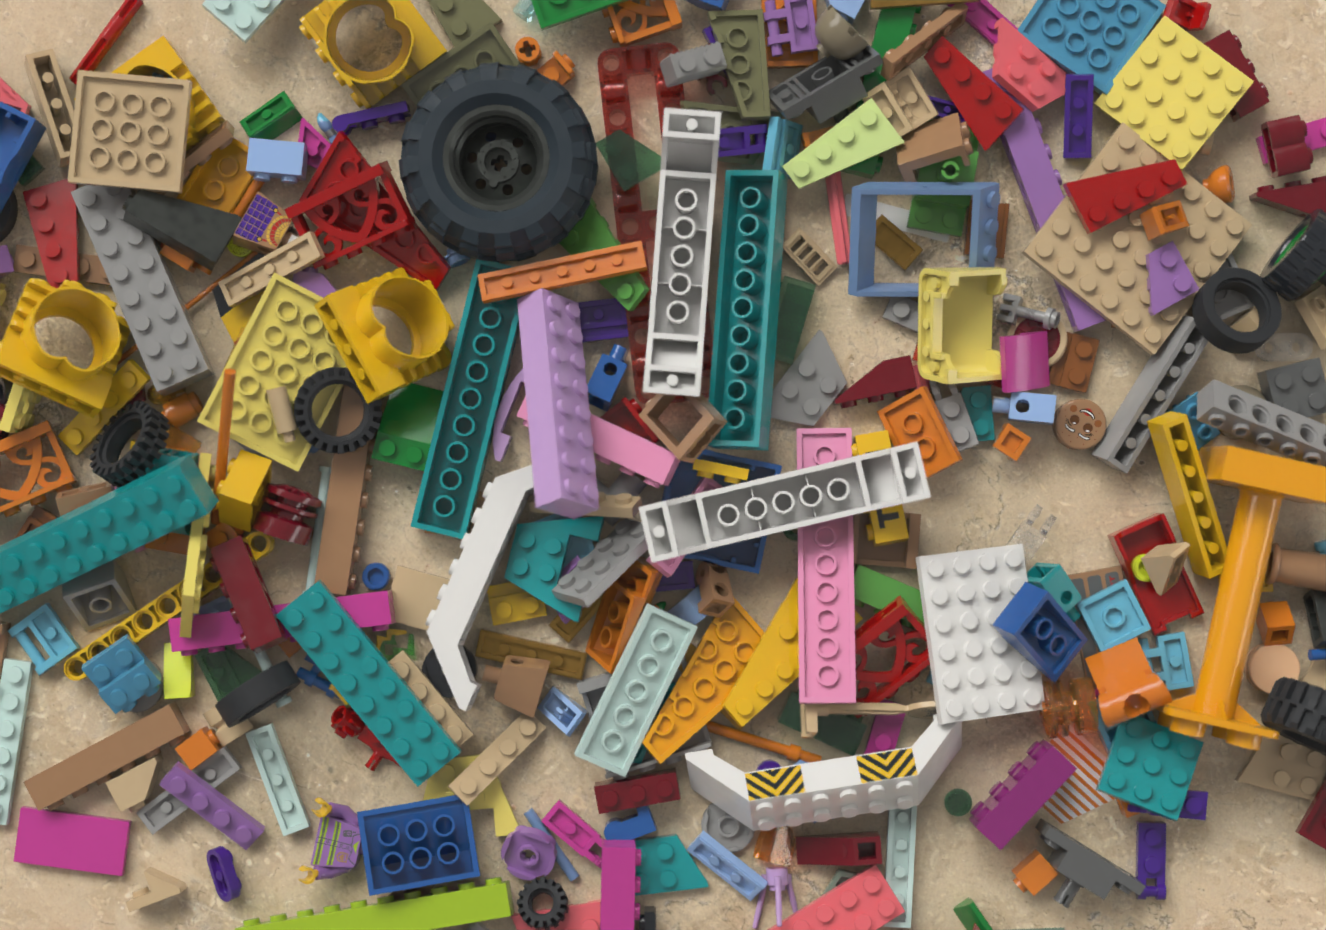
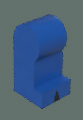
[604,805,657,840]

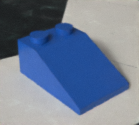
[992,582,1088,682]

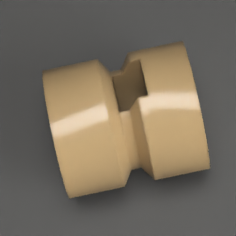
[203,706,254,747]

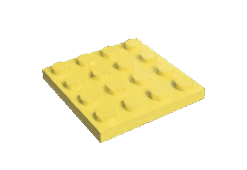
[1094,16,1254,171]

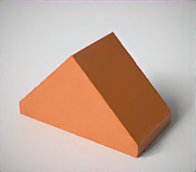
[1139,200,1189,240]

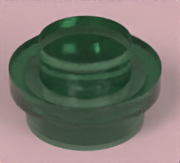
[944,788,972,816]

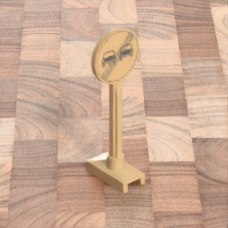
[800,701,937,738]

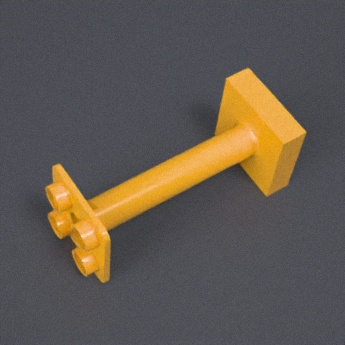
[1156,446,1326,750]

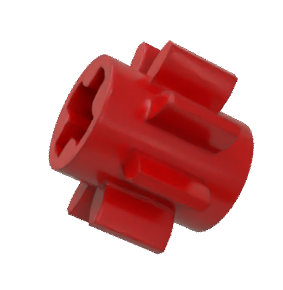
[331,705,365,739]

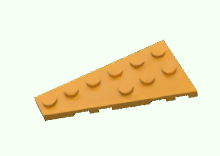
[642,596,764,764]

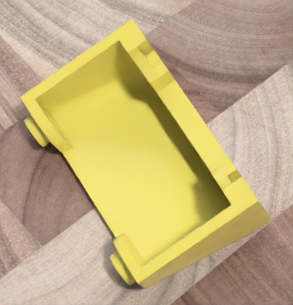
[918,267,1007,384]

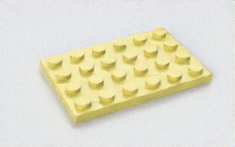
[197,272,348,472]

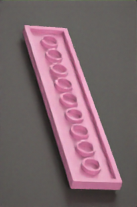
[797,428,856,704]

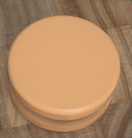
[1244,643,1300,694]

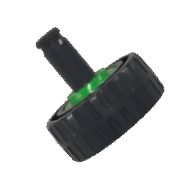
[1260,209,1326,302]

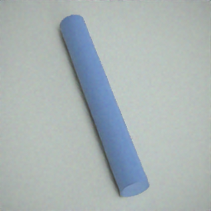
[524,808,579,882]

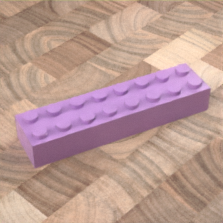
[517,288,599,519]

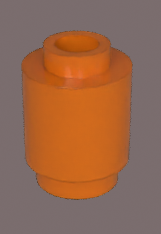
[161,391,204,428]

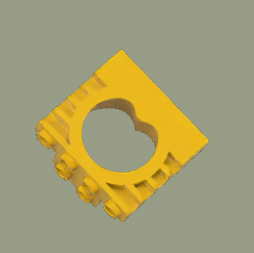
[299,0,447,109]
[74,35,225,151]
[314,267,455,404]
[0,278,131,418]

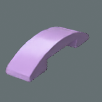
[493,369,525,462]

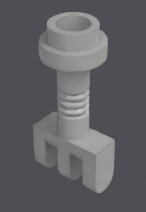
[996,293,1060,330]

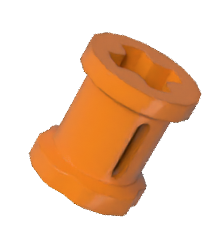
[515,37,541,66]

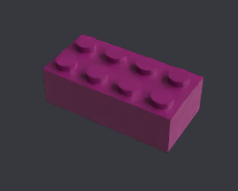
[969,739,1077,851]

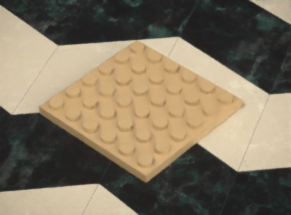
[1022,123,1252,355]

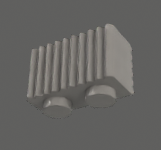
[660,42,727,87]

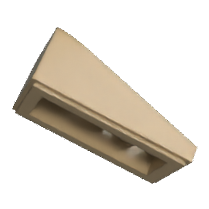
[783,227,838,287]

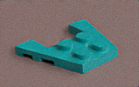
[504,516,605,623]

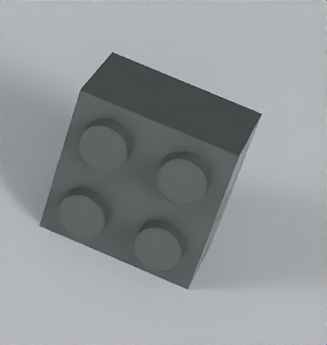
[1257,357,1326,417]

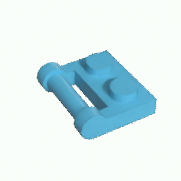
[8,603,80,676]

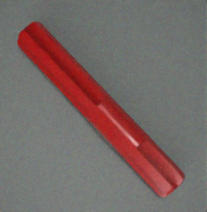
[69,0,143,85]

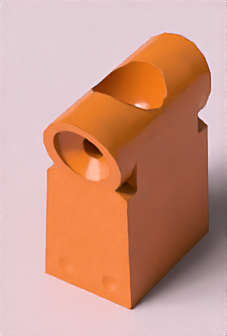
[1085,637,1172,728]

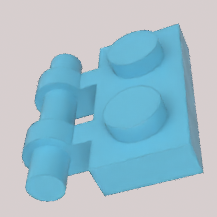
[1138,631,1194,691]

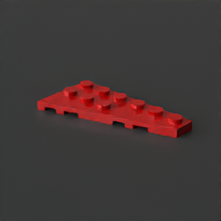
[299,130,451,291]

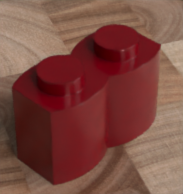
[1261,115,1313,178]

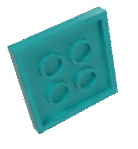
[1096,716,1204,822]

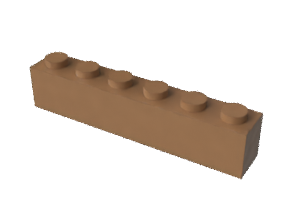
[23,701,190,811]

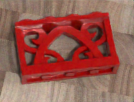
[284,161,415,270]
[855,595,930,719]

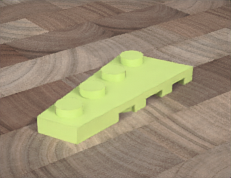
[782,98,905,189]

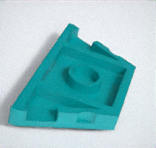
[633,834,708,896]

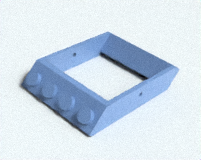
[848,182,1000,297]

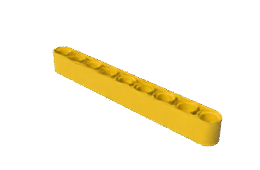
[64,531,275,681]

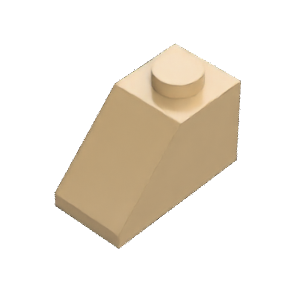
[106,754,163,813]

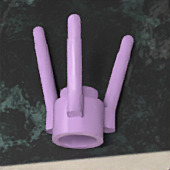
[752,867,798,929]

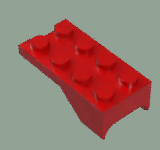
[1107,513,1205,636]

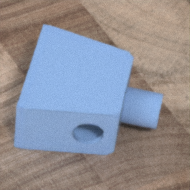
[992,392,1057,425]

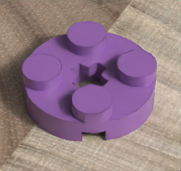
[501,825,557,881]

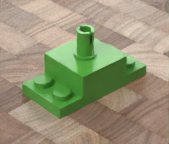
[906,119,979,237]

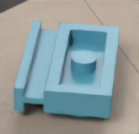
[762,117,803,179]

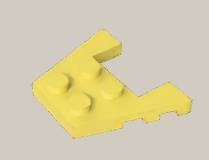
[423,754,519,837]

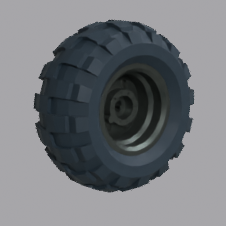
[399,62,598,263]

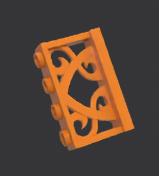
[601,0,682,49]
[0,420,77,518]

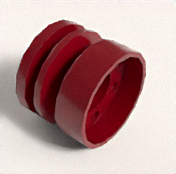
[252,483,323,546]

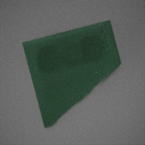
[194,645,262,702]

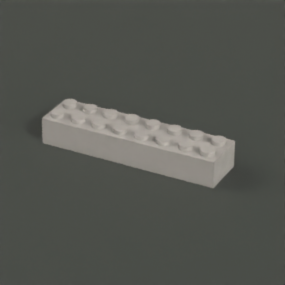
[71,185,215,396]

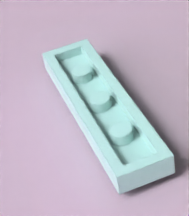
[245,723,311,836]

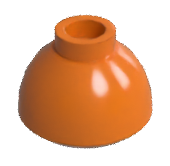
[1202,165,1235,203]

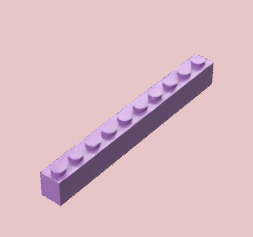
[983,68,1106,332]

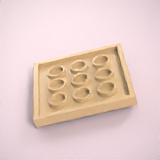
[68,70,192,193]

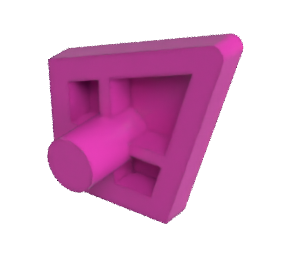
[298,118,331,169]

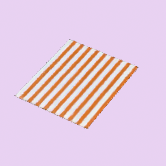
[1042,722,1116,824]

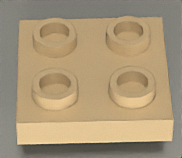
[1294,284,1326,350]

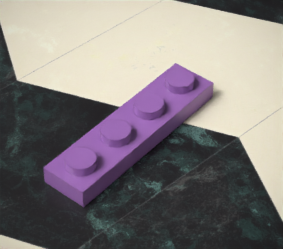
[159,761,265,850]

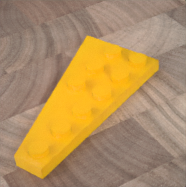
[722,576,863,727]

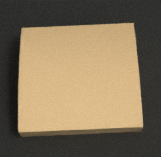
[862,67,939,137]
[391,565,450,630]

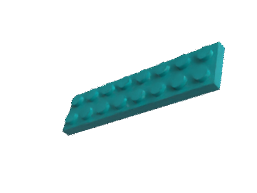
[276,579,462,787]

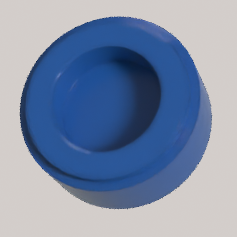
[362,563,391,590]

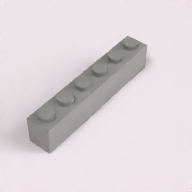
[1091,315,1208,473]

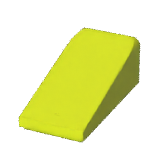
[163,642,195,699]

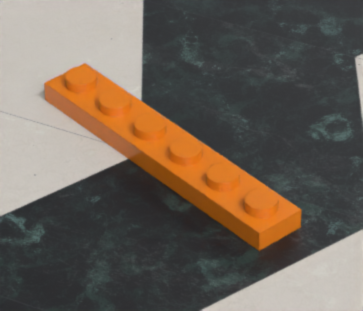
[477,241,647,304]

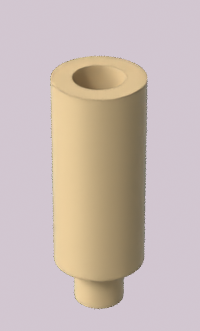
[266,386,297,443]

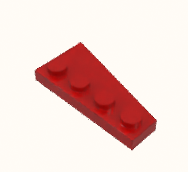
[924,36,1024,152]
[1063,159,1188,234]
[23,178,80,289]

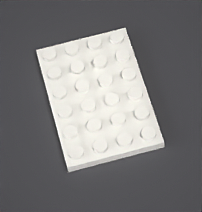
[915,544,1046,724]

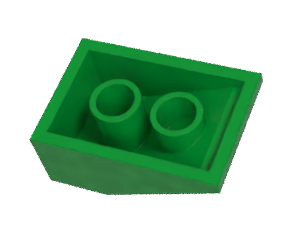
[371,383,444,471]

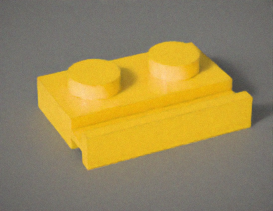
[692,459,749,484]
[487,582,548,626]

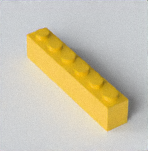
[1147,411,1227,579]

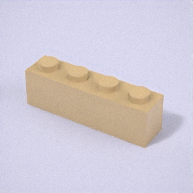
[24,49,74,168]

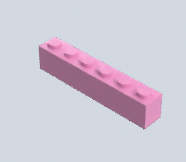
[516,396,680,488]

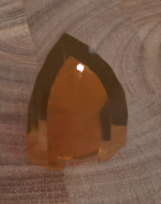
[753,826,795,867]

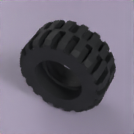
[1261,677,1326,755]

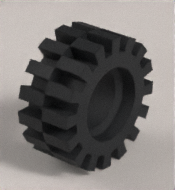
[517,877,569,930]

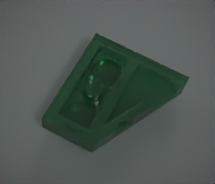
[596,129,661,192]

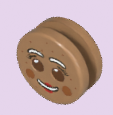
[1052,399,1106,450]

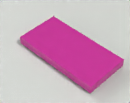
[13,806,132,876]

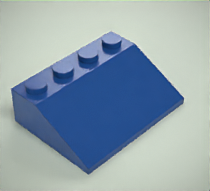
[357,795,480,896]

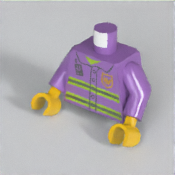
[298,797,363,884]

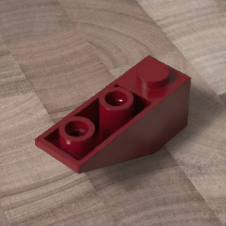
[1249,176,1326,218]
[833,355,917,409]
[795,831,882,866]

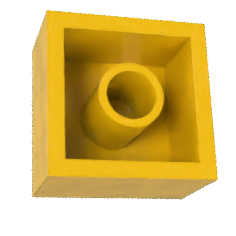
[216,449,272,532]

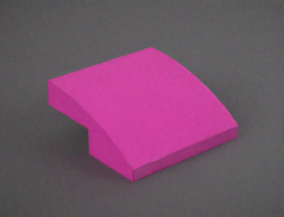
[1000,331,1050,393]

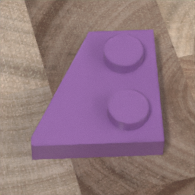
[1146,241,1200,316]

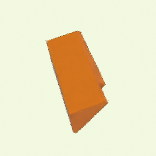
[585,556,663,674]

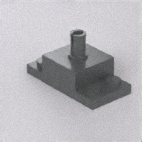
[769,45,883,125]
[1035,818,1146,908]

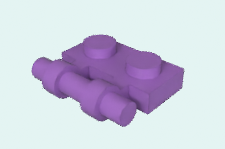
[763,0,818,57]

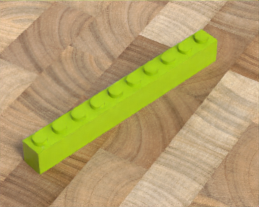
[235,877,515,930]

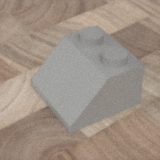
[62,559,138,632]

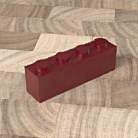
[209,535,288,654]

